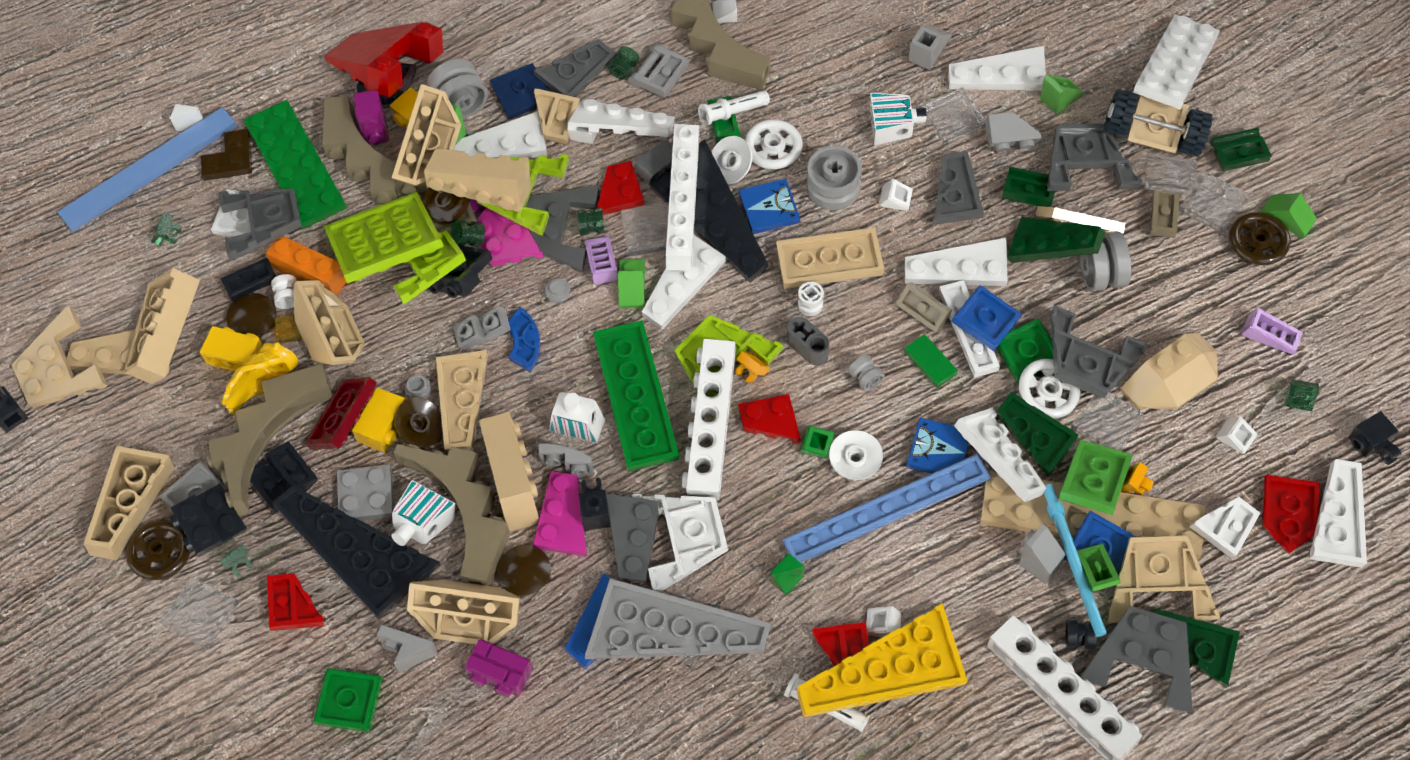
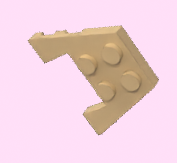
[12,306,107,408]
[1107,536,1220,623]

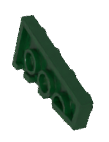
[1007,217,1105,263]

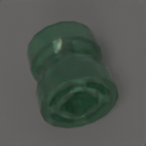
[608,46,639,80]
[577,208,605,235]
[451,220,485,247]

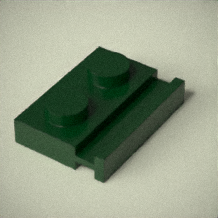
[1210,127,1272,172]
[1002,166,1055,207]

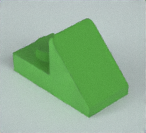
[618,259,645,308]

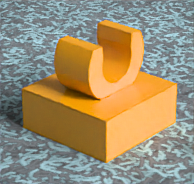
[735,351,771,383]
[1121,462,1154,495]

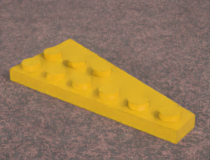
[796,603,968,717]

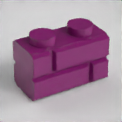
[354,90,389,145]
[465,639,533,697]

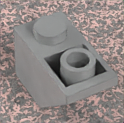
[908,25,952,70]
[985,112,1041,152]
[1019,524,1066,584]

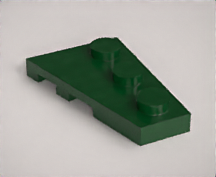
[996,392,1079,477]
[1153,609,1240,688]

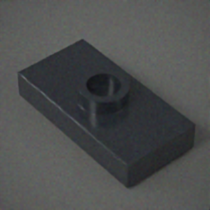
[220,258,277,302]

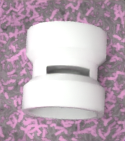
[271,274,297,309]
[798,282,824,316]

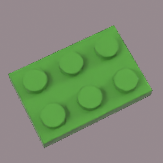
[1059,439,1133,515]

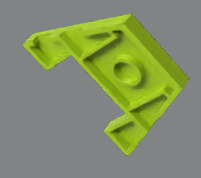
[477,154,569,235]
[393,230,466,305]
[674,315,783,419]

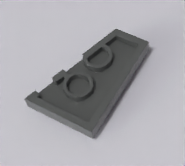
[534,39,616,97]
[934,151,984,225]
[606,494,661,583]

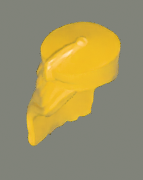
[221,342,299,415]

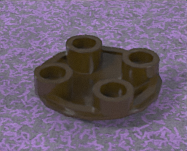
[226,293,277,336]
[497,545,551,598]

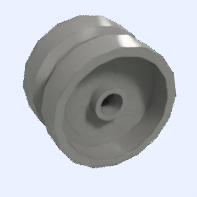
[426,59,488,119]
[807,146,862,210]
[1079,231,1131,292]

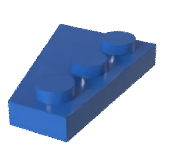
[565,573,610,670]

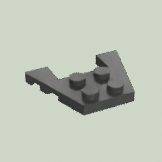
[1047,124,1143,191]
[526,185,599,273]
[219,189,302,260]
[1050,305,1149,398]
[1081,606,1192,714]

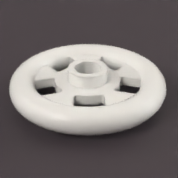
[745,119,803,169]
[1019,359,1080,419]

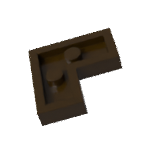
[201,129,252,181]

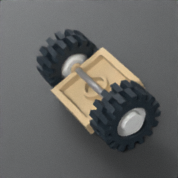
[1104,89,1213,157]

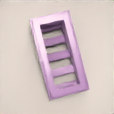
[585,236,618,285]
[1241,307,1303,355]

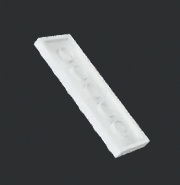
[1133,15,1220,110]

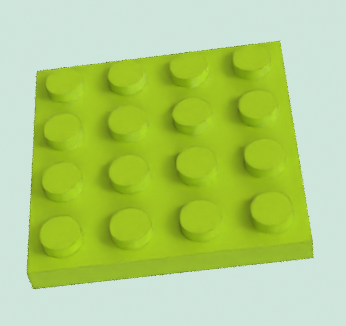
[324,192,444,283]

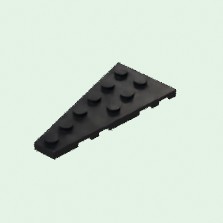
[650,139,769,283]
[272,485,441,619]

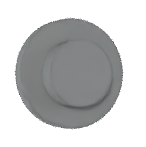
[545,278,571,303]
[405,375,431,398]

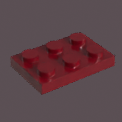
[305,377,377,450]

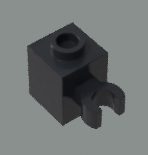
[0,386,28,434]
[1348,411,1402,465]
[578,478,611,531]

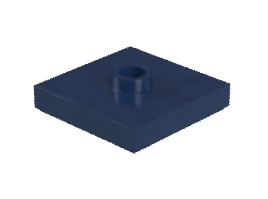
[489,63,548,119]

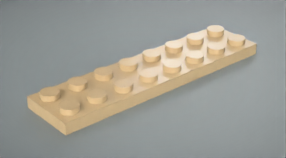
[980,471,1205,560]

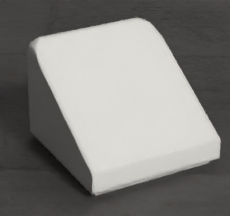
[712,0,737,23]
[170,104,203,132]
[569,127,597,144]
[879,179,913,211]
[1216,416,1258,454]
[866,606,901,637]

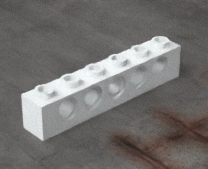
[666,124,699,271]
[682,339,736,500]
[987,615,1142,760]

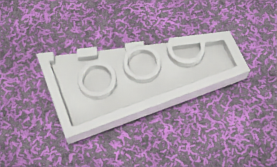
[948,46,1046,90]
[568,99,675,137]
[454,111,547,158]
[642,235,726,330]
[905,238,1008,286]
[954,407,1047,502]
[1309,459,1367,568]

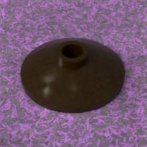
[394,397,443,448]

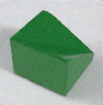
[799,425,834,458]
[771,553,805,594]

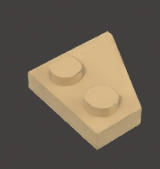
[534,88,580,144]

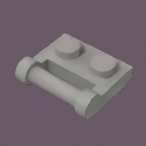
[628,44,690,98]

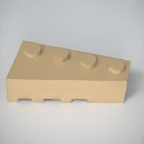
[424,149,531,212]
[124,268,200,384]
[479,412,539,532]
[83,446,174,560]

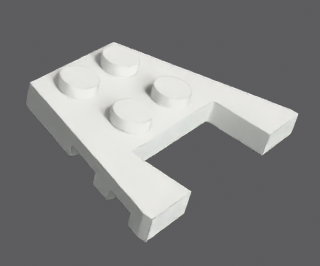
[632,494,728,592]

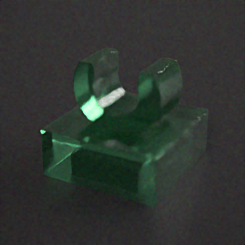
[151,212,183,246]
[1285,379,1319,411]
[219,544,253,577]

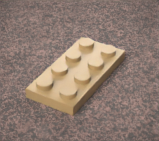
[776,227,884,289]

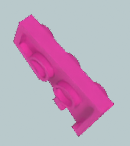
[533,471,587,557]

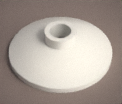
[712,136,752,184]
[829,430,883,480]

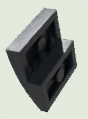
[250,441,318,515]

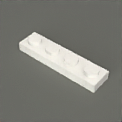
[939,280,1000,378]

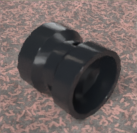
[1065,619,1097,650]

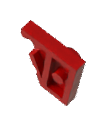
[597,160,644,217]
[738,394,801,444]
[267,573,324,631]
[812,622,869,667]

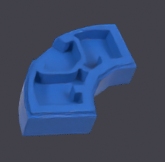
[508,307,541,373]

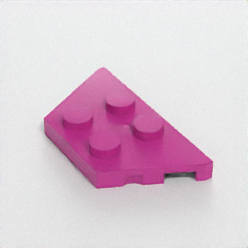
[471,207,544,267]

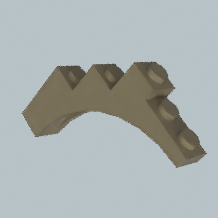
[669,0,770,90]
[322,96,429,205]
[206,364,333,516]
[394,444,510,586]

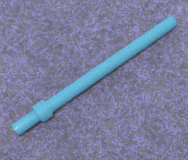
[1044,484,1107,637]

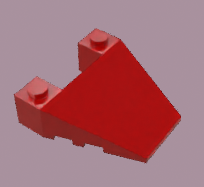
[324,22,444,97]

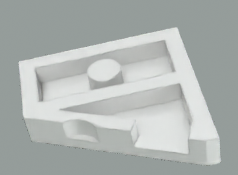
[1189,497,1260,558]

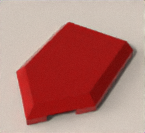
[1262,474,1320,554]

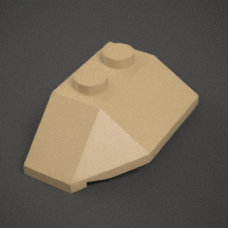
[392,84,461,186]
[294,280,365,365]
[1120,333,1218,409]
[407,580,520,644]

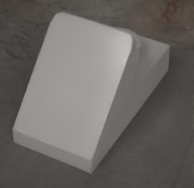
[377,625,437,672]

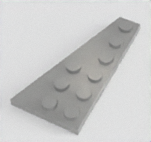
[585,579,771,659]

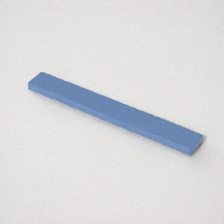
[58,107,237,232]
[782,454,990,563]

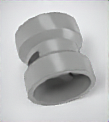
[848,355,885,392]

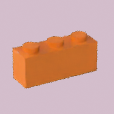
[266,236,346,296]

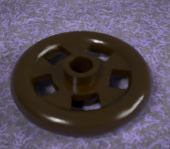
[1229,212,1291,265]
[126,520,190,581]

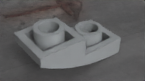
[453,306,511,349]
[539,443,594,477]

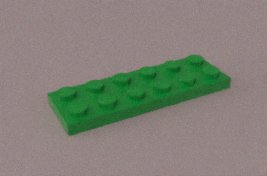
[243,100,347,229]
[593,320,680,472]

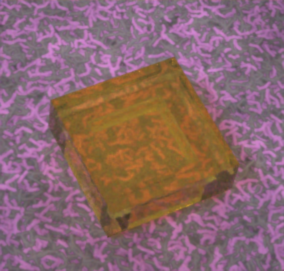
[275,315,303,344]

